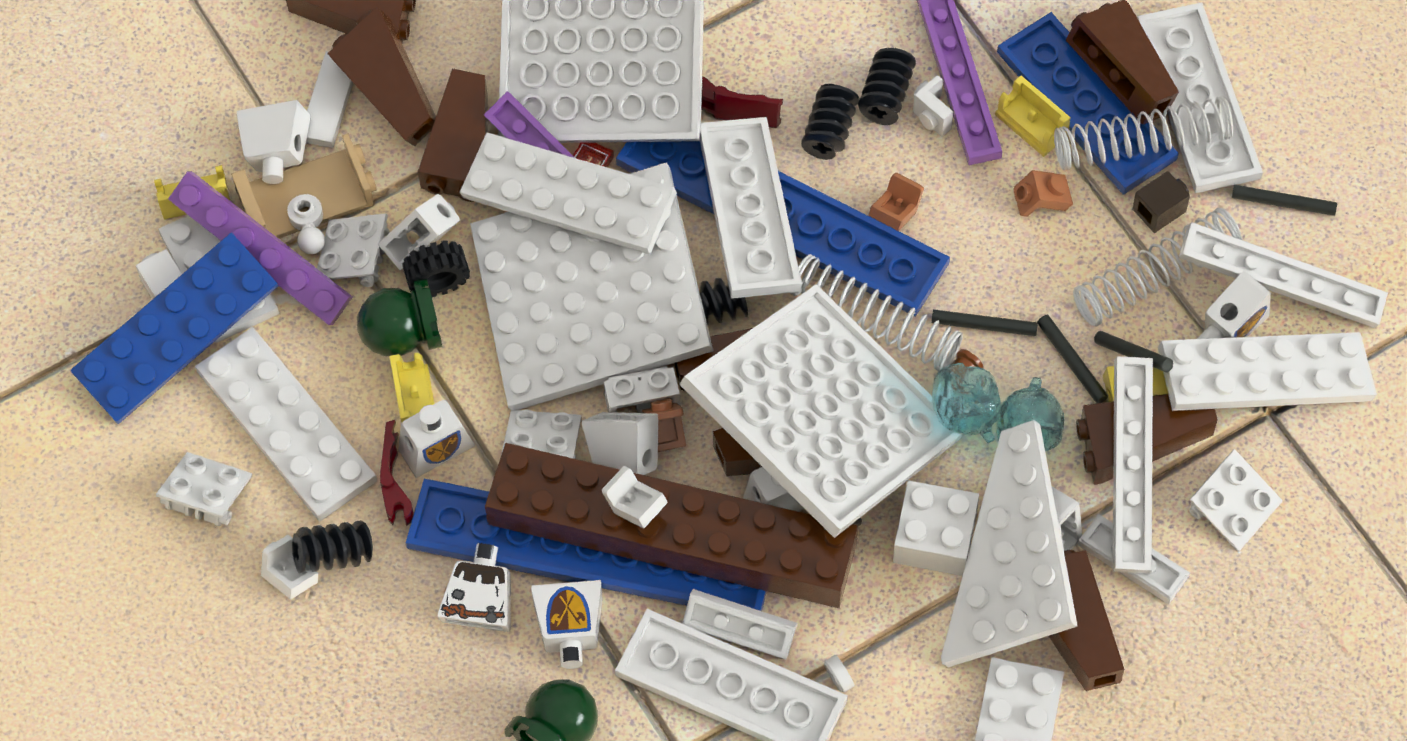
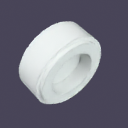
[824,654,855,693]

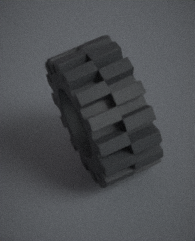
[402,241,470,297]

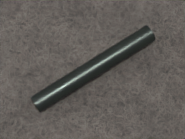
[1232,185,1337,216]
[931,309,1038,336]
[1037,314,1108,404]
[1094,331,1173,372]

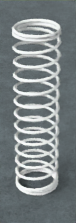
[1054,96,1233,171]
[1073,207,1242,327]
[790,254,963,371]

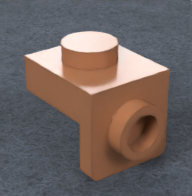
[1014,170,1073,217]
[868,173,924,231]
[642,399,686,452]

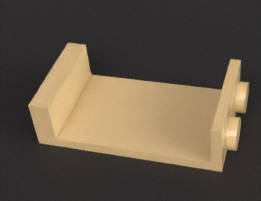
[231,133,377,239]

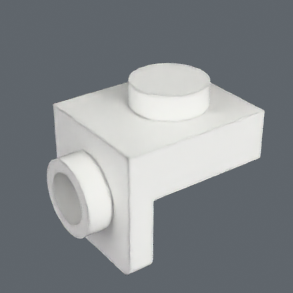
[913,75,953,137]
[602,466,668,528]
[261,535,318,600]

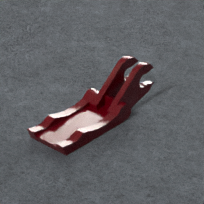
[701,76,783,128]
[380,420,414,526]

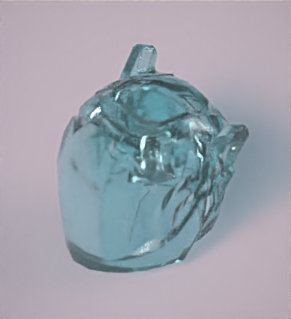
[932,363,1001,443]
[996,377,1064,451]

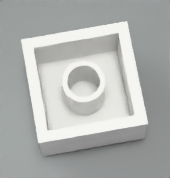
[893,480,979,576]

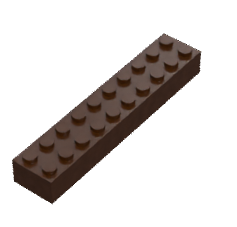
[485,443,858,609]

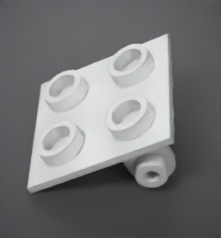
[317,213,389,287]
[501,410,581,459]
[1189,449,1283,551]
[156,452,252,526]

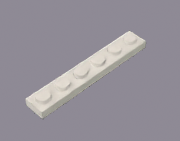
[1178,222,1388,328]
[1113,356,1153,573]

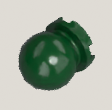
[357,279,442,356]
[505,679,598,741]

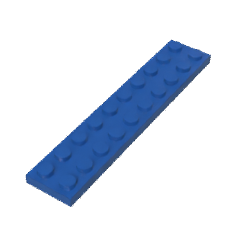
[616,141,950,317]
[405,478,767,611]

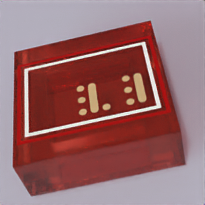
[573,142,614,168]

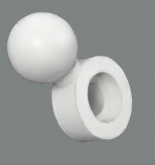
[287,194,325,254]

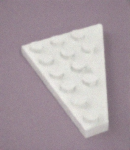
[941,420,1078,668]

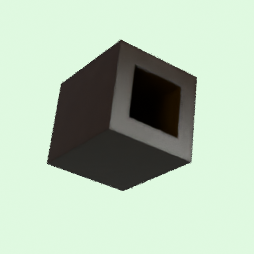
[1132,171,1190,233]

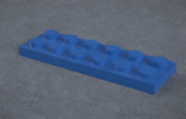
[997,12,1179,195]
[70,232,279,424]

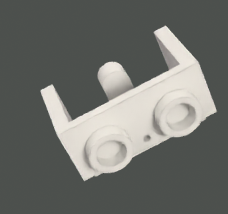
[604,366,680,413]

